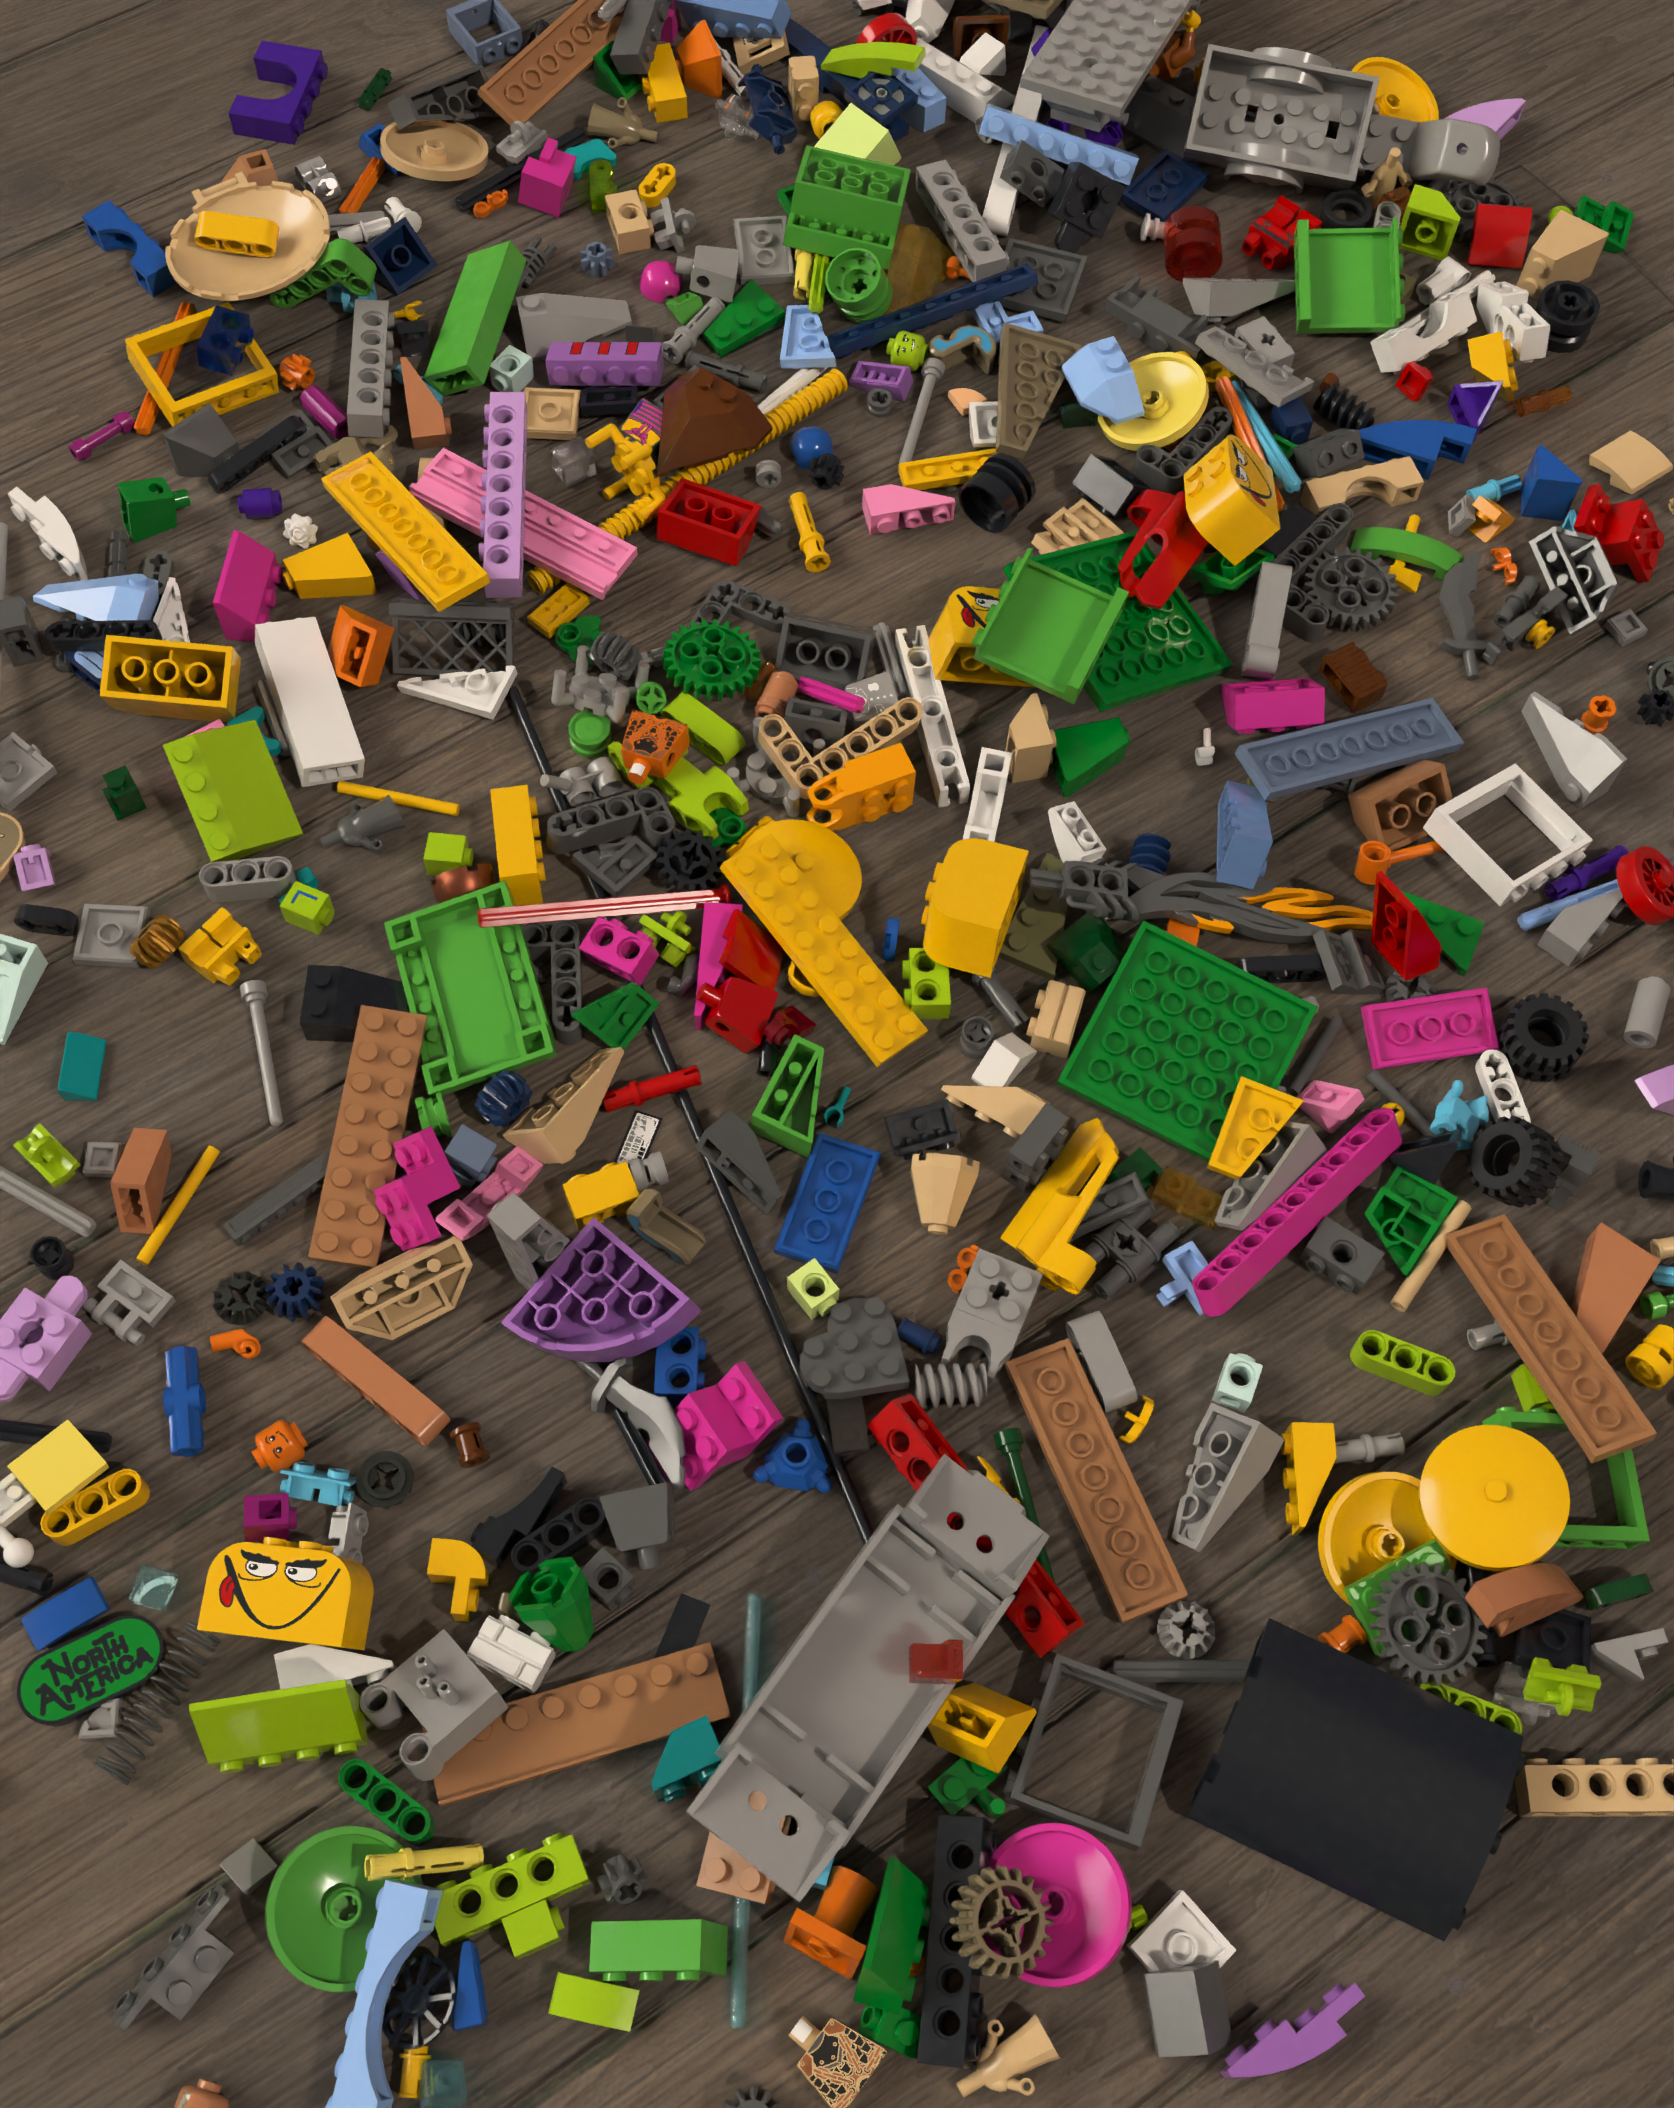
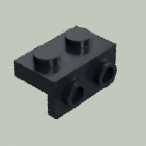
[883,1099,962,1160]

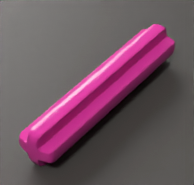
[797,676,866,714]

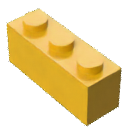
[638,43,688,123]

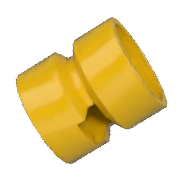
[1625,1325,1674,1390]

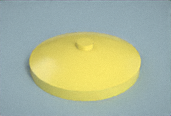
[1097,352,1209,451]

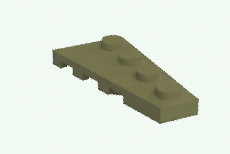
[998,853,1068,980]

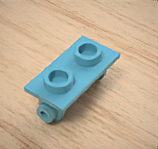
[280,1461,357,1506]

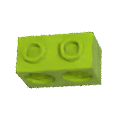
[902,948,951,1019]

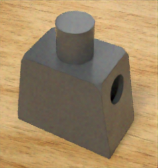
[600,1482,675,1571]

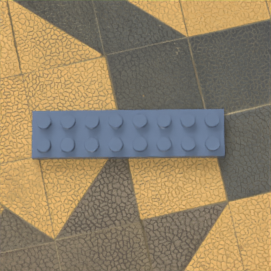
[1234,698,1464,801]

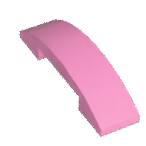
[435,1146,543,1241]

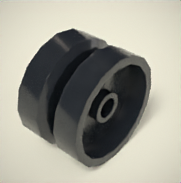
[1534,280,1600,353]

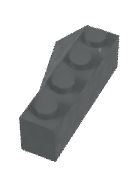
[387,63,501,130]

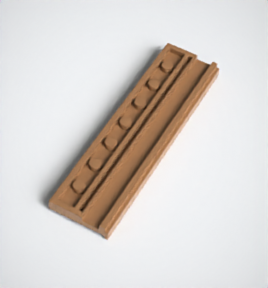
[422,1642,731,1808]

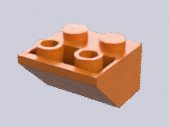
[327,605,395,687]

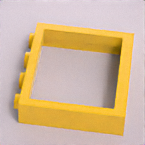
[125,302,279,427]

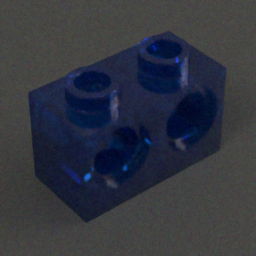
[196,305,254,376]

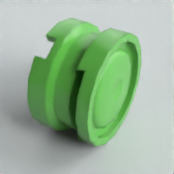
[568,709,612,759]
[415,1092,452,1137]

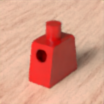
[696,977,779,1054]

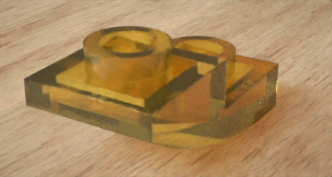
[1152,1166,1223,1230]

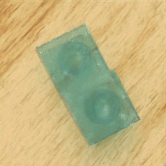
[420,2059,467,2108]

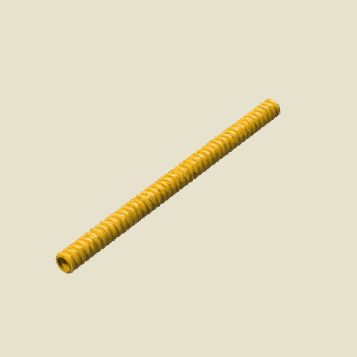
[527,369,848,594]

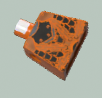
[621,710,690,785]

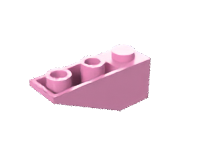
[862,484,955,535]

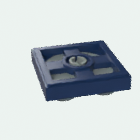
[844,72,918,127]

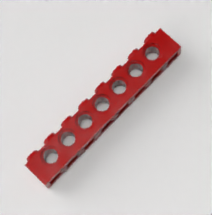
[867,1394,1085,1658]

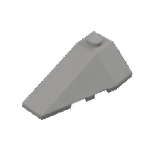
[1215,1121,1328,1231]
[1171,1403,1285,1552]

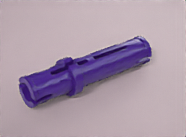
[1544,845,1629,901]

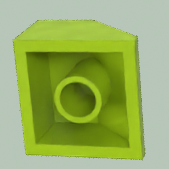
[1398,184,1461,261]

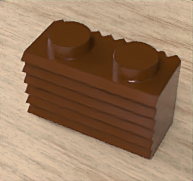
[1318,642,1388,714]

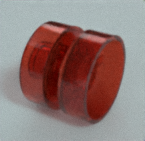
[1163,206,1223,282]

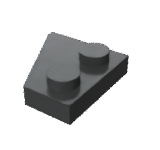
[571,836,658,897]

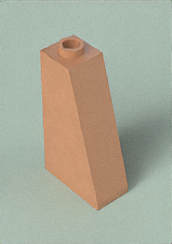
[1570,1222,1661,1354]

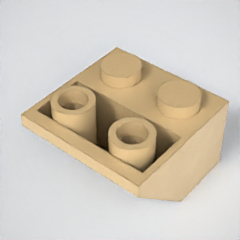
[1005,693,1056,783]

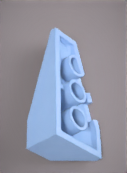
[33,574,159,634]

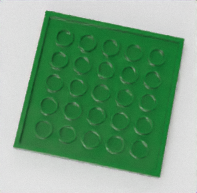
[1003,530,1233,712]
[1056,920,1318,1163]

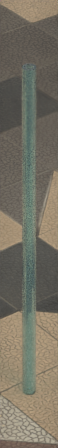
[729,1594,761,2029]

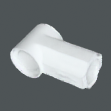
[1416,256,1471,306]

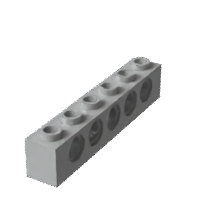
[916,160,1010,283]
[347,299,395,438]

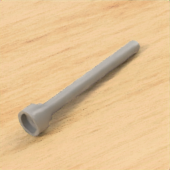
[898,358,945,466]
[240,980,283,1126]

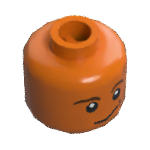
[251,1420,308,1473]

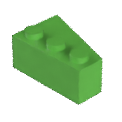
[750,1034,824,1158]
[589,1919,728,1982]

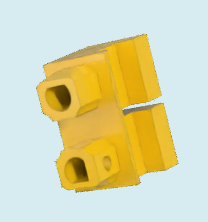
[178,907,262,986]

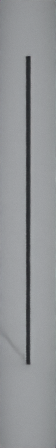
[507,686,874,1545]

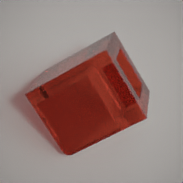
[909,1639,963,1685]

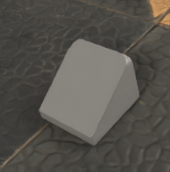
[219,1838,279,1895]

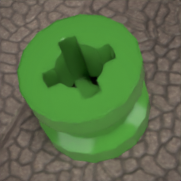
[636,681,667,714]

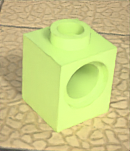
[787,1258,839,1320]

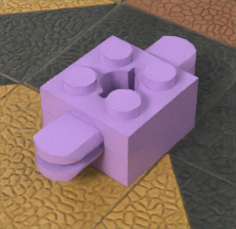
[0,1276,92,1402]

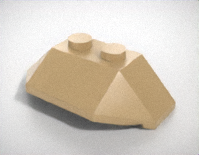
[330,1234,473,1340]

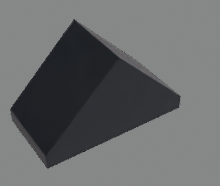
[1390,1129,1462,1185]

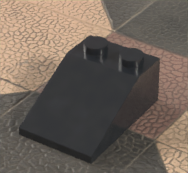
[299,965,409,1042]

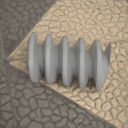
[915,1363,987,1408]

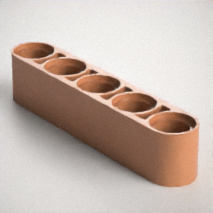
[301,1316,451,1447]

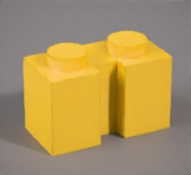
[562,1161,640,1231]

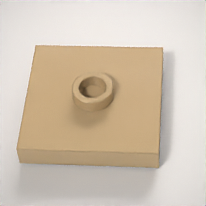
[524,387,581,441]

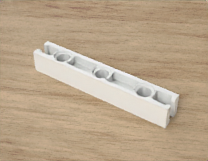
[895,625,970,808]

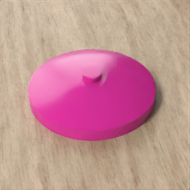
[983,1823,1132,1988]

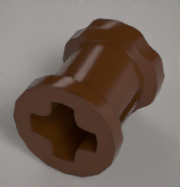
[449,1422,490,1468]

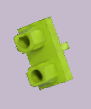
[639,910,697,967]
[13,1123,81,1187]
[1523,1657,1602,1717]

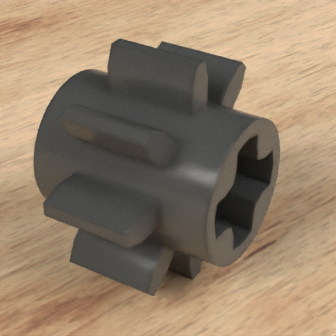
[597,1854,648,1905]

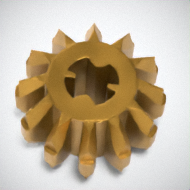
[130,914,185,969]

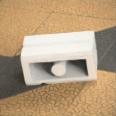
[467,1615,556,1694]

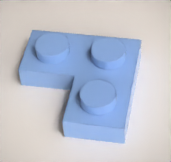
[971,301,1044,351]

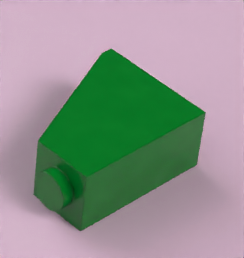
[1052,717,1130,798]

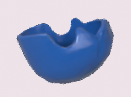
[789,425,833,469]

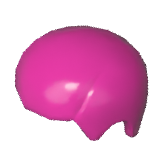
[639,260,683,303]

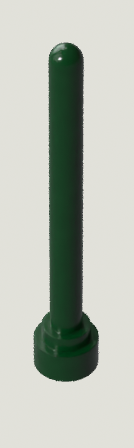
[993,1428,1056,1584]

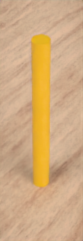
[337,781,460,816]
[136,1145,220,1266]

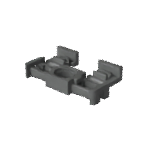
[1481,586,1568,667]

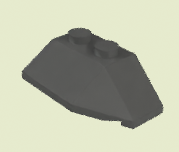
[1529,526,1620,636]

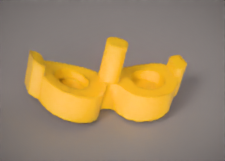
[1119,1395,1154,1445]

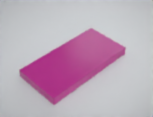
[1361,988,1500,1070]

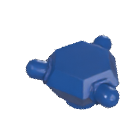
[753,1418,833,1493]

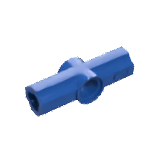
[163,1346,206,1457]

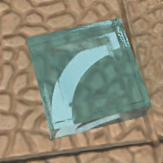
[128,1565,179,1612]

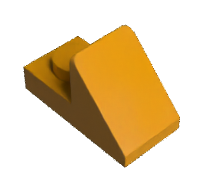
[1467,495,1516,543]

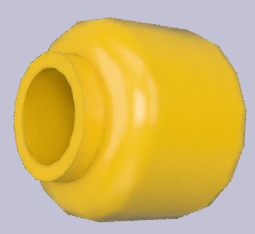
[810,101,843,139]

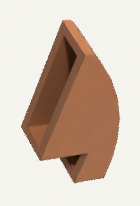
[1465,1563,1584,1637]

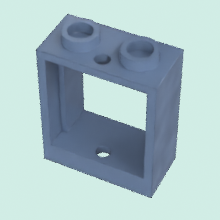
[446,0,523,67]

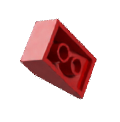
[1371,871,1442,981]

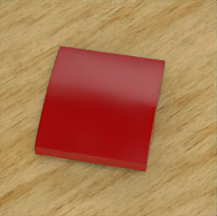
[1467,203,1532,269]
[718,909,783,990]

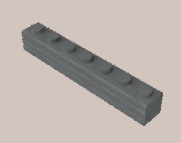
[223,1148,331,1247]

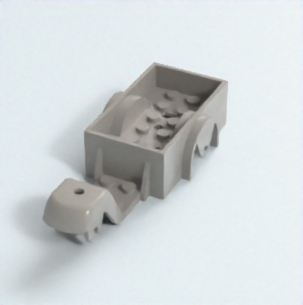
[1182,44,1500,194]

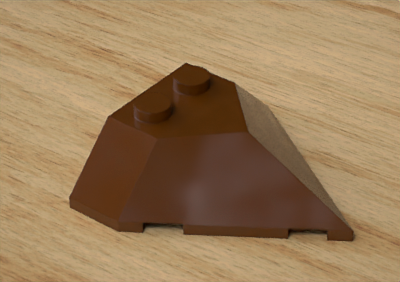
[657,367,773,478]

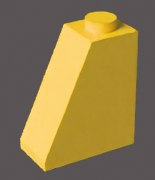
[282,533,377,599]

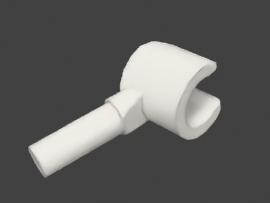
[1195,728,1215,766]

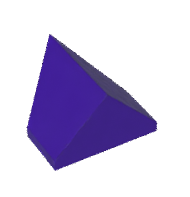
[1447,381,1503,444]

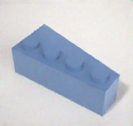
[673,0,792,39]
[1216,780,1273,890]

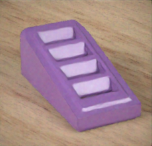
[849,361,913,401]

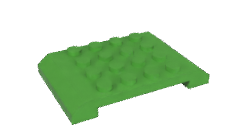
[384,881,557,1099]

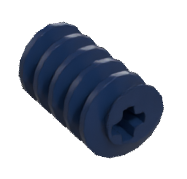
[1128,834,1171,897]

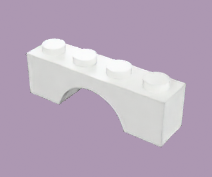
[1370,290,1477,375]
[962,747,1012,842]

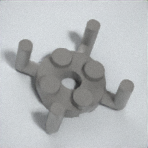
[551,645,650,724]
[727,717,825,817]

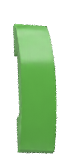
[1350,527,1464,580]

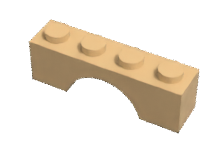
[1300,456,1424,517]

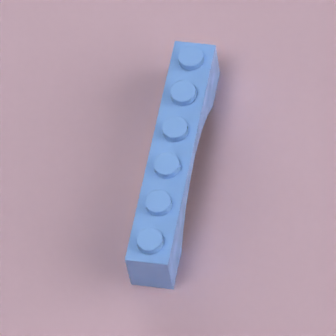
[979,103,1139,185]
[325,1880,443,2108]

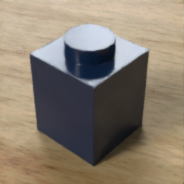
[1269,396,1313,444]

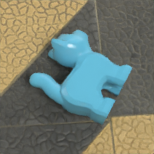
[1430,1080,1489,1151]

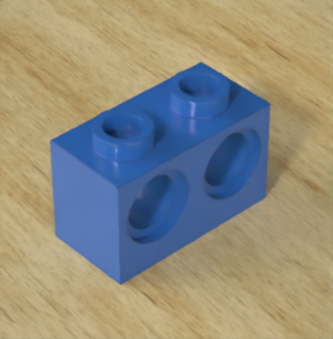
[654,1327,706,1404]

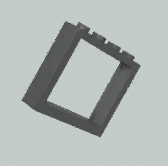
[1004,1653,1184,1852]

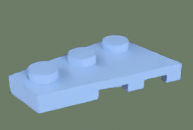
[780,305,836,369]

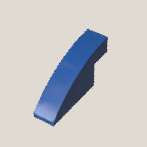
[1359,420,1477,480]

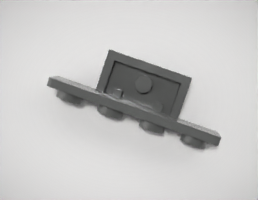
[112,1884,235,2032]

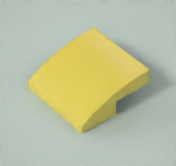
[7,1419,109,1515]

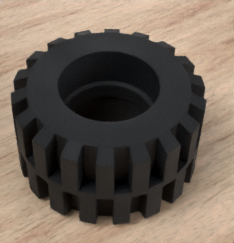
[1497,993,1589,1082]
[1467,1116,1563,1207]

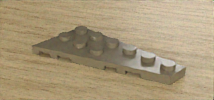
[996,322,1081,459]

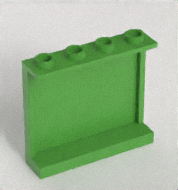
[1294,218,1405,334]
[972,547,1129,704]

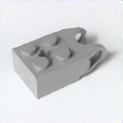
[941,1248,1043,1384]

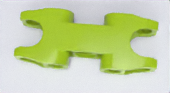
[607,741,749,840]

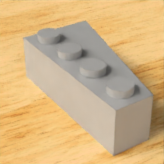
[487,1192,573,1291]

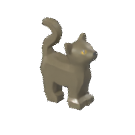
[313,425,398,476]

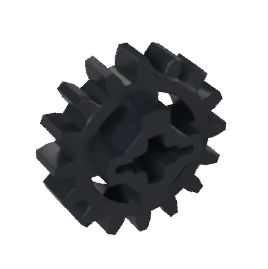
[655,828,724,892]

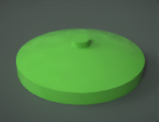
[265,1826,423,1992]

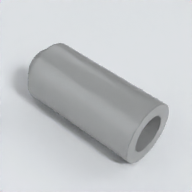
[1623,976,1671,1049]

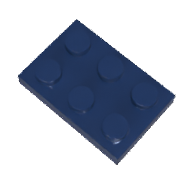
[1120,149,1209,223]

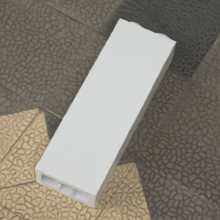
[255,617,365,787]

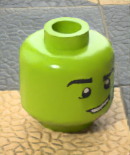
[886,331,928,372]

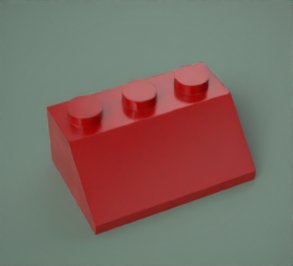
[657,478,762,567]

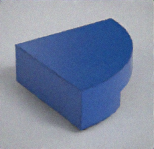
[882,918,900,962]

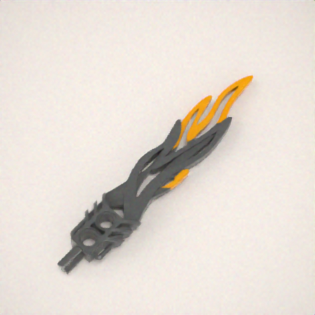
[1028,858,1373,944]

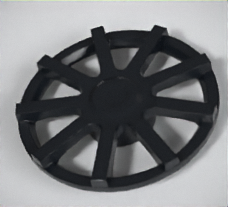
[382,1954,457,2050]

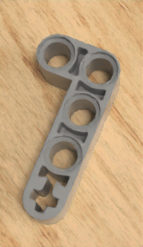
[1241,561,1292,680]

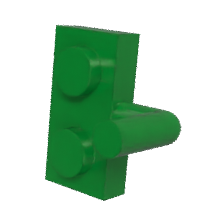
[927,1757,1008,1819]

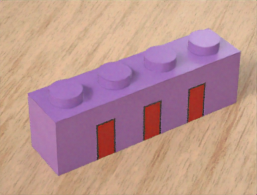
[545,342,664,386]

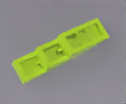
[821,42,926,79]

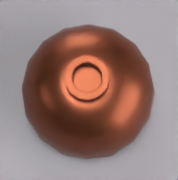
[430,863,496,904]

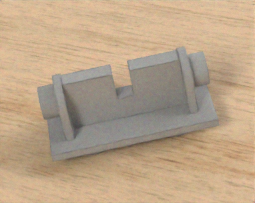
[328,1503,369,1564]

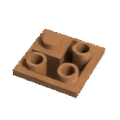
[221,149,279,186]

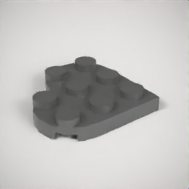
[800,1297,910,1400]

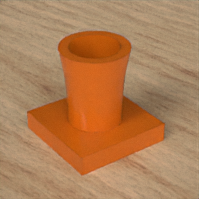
[783,1866,879,1980]

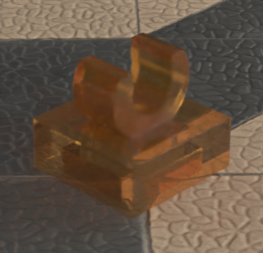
[1375,185,1411,221]

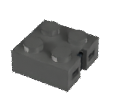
[1003,1102,1069,1192]

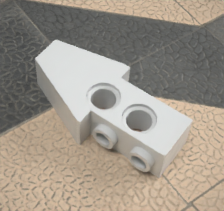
[1476,281,1550,362]

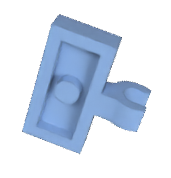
[1156,1241,1208,1316]

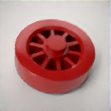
[856,13,917,45]
[1616,846,1674,926]

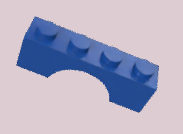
[82,200,177,297]

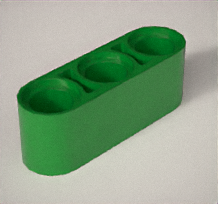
[338,1759,436,1845]

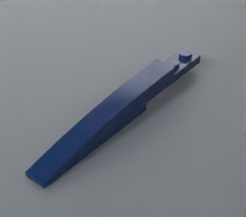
[770,18,909,142]

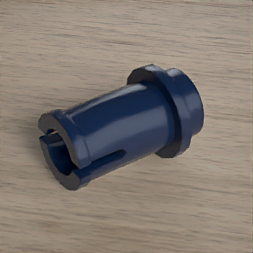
[897,1317,942,1354]

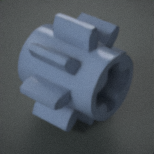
[580,242,614,277]

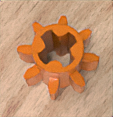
[279,354,315,391]

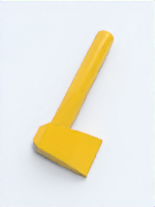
[1388,514,1422,594]

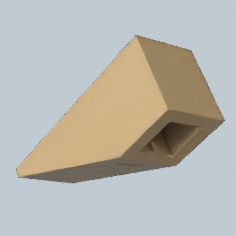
[941,1085,1050,1139]

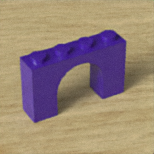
[229,40,328,145]

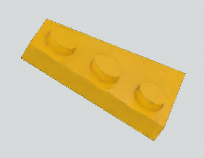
[1207,1076,1304,1180]

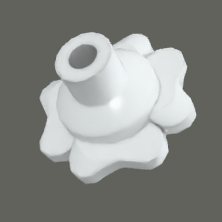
[283,513,318,549]

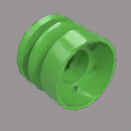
[825,248,893,324]

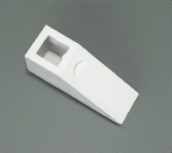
[274,1644,397,1689]

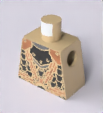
[788,2016,887,2108]

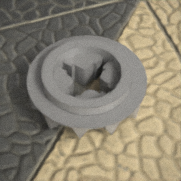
[1157,1600,1216,1660]

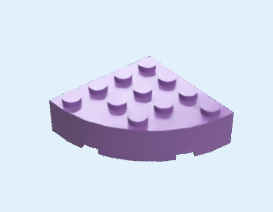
[501,1217,702,1362]

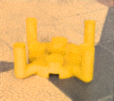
[585,424,667,522]

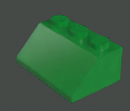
[853,1857,931,2014]

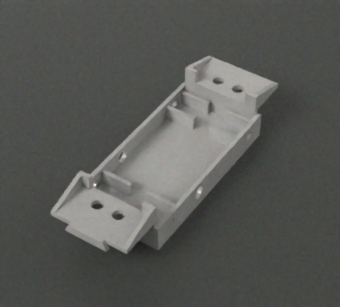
[685,1454,1050,1903]

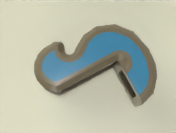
[927,325,997,374]
[626,1189,706,1265]

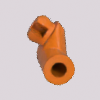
[210,1329,261,1359]

